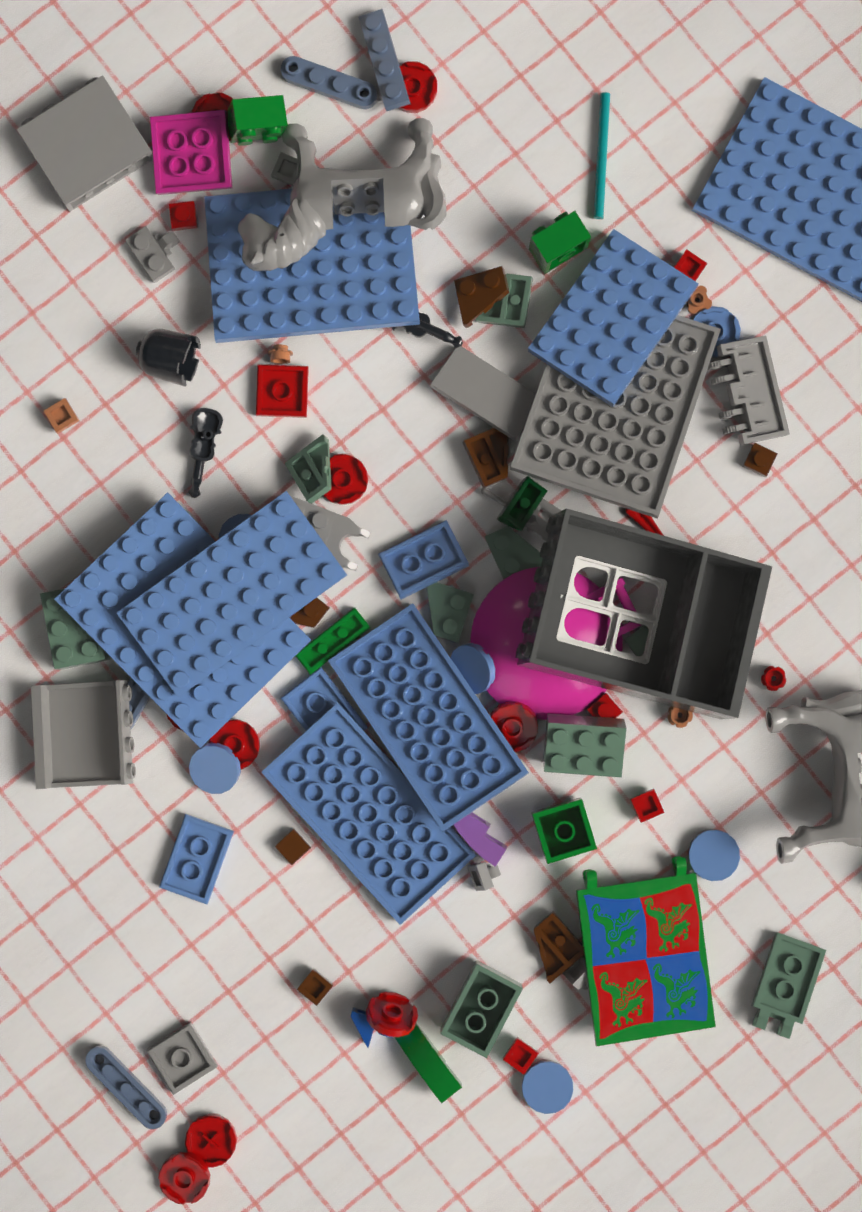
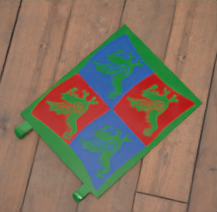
[576,856,716,1046]

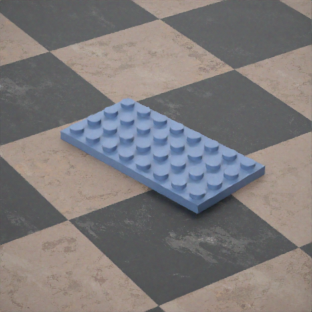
[117,491,347,697]
[328,603,529,832]
[261,703,476,925]

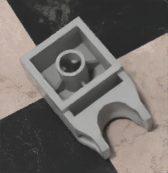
[291,496,370,571]

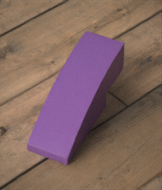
[454,812,507,867]

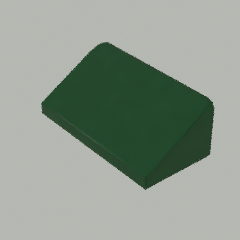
[496,476,548,531]

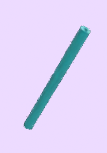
[593,92,610,219]

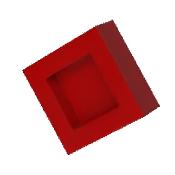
[169,201,198,231]
[674,249,708,281]
[586,693,623,718]
[630,789,665,823]
[503,1037,539,1075]

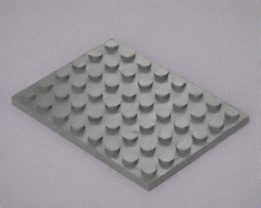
[510,315,721,519]

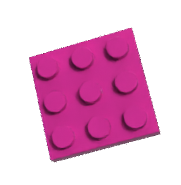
[150,110,233,195]

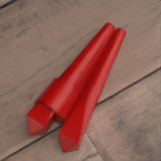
[626,508,664,536]

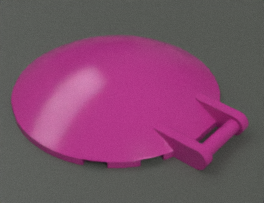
[470,567,641,720]

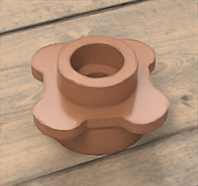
[686,286,712,314]

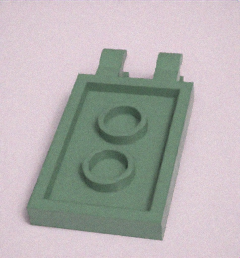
[751,932,826,1039]

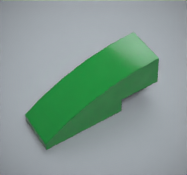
[394,1023,462,1104]

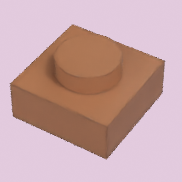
[44,398,80,434]

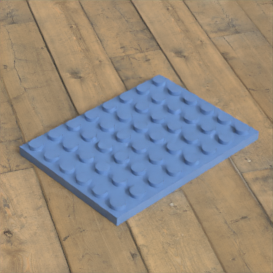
[692,77,862,302]
[205,189,420,343]
[54,492,311,748]

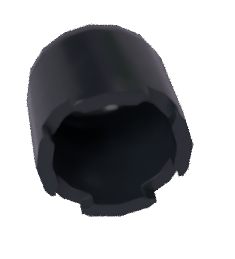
[136,329,201,387]

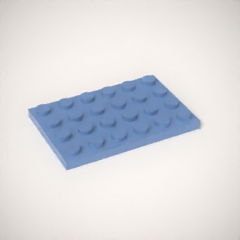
[528,229,699,407]

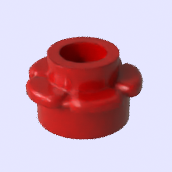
[761,666,786,691]

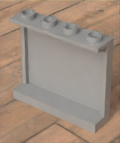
[17,75,153,212]
[31,680,136,789]

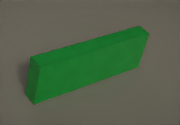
[296,607,371,675]

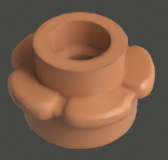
[268,344,293,364]
[667,706,693,728]

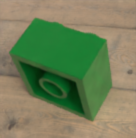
[227,95,288,146]
[529,211,591,275]
[531,798,597,864]

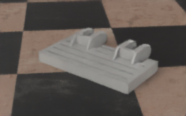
[708,336,790,446]

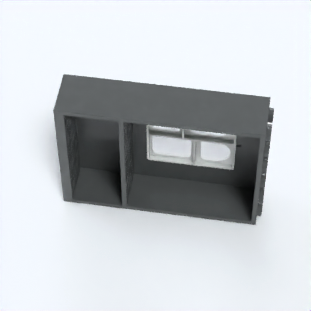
[515,508,772,719]

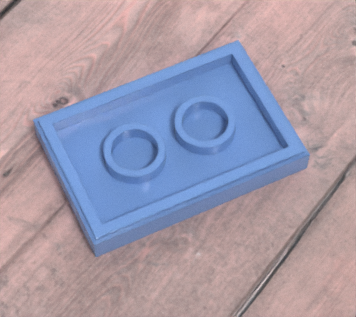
[378,520,470,600]
[281,667,368,731]
[159,814,234,904]

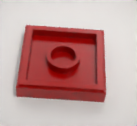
[256,365,309,418]

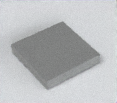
[146,1022,218,1095]

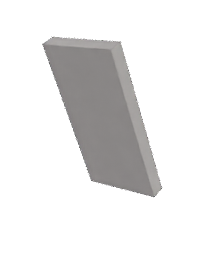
[430,346,536,441]

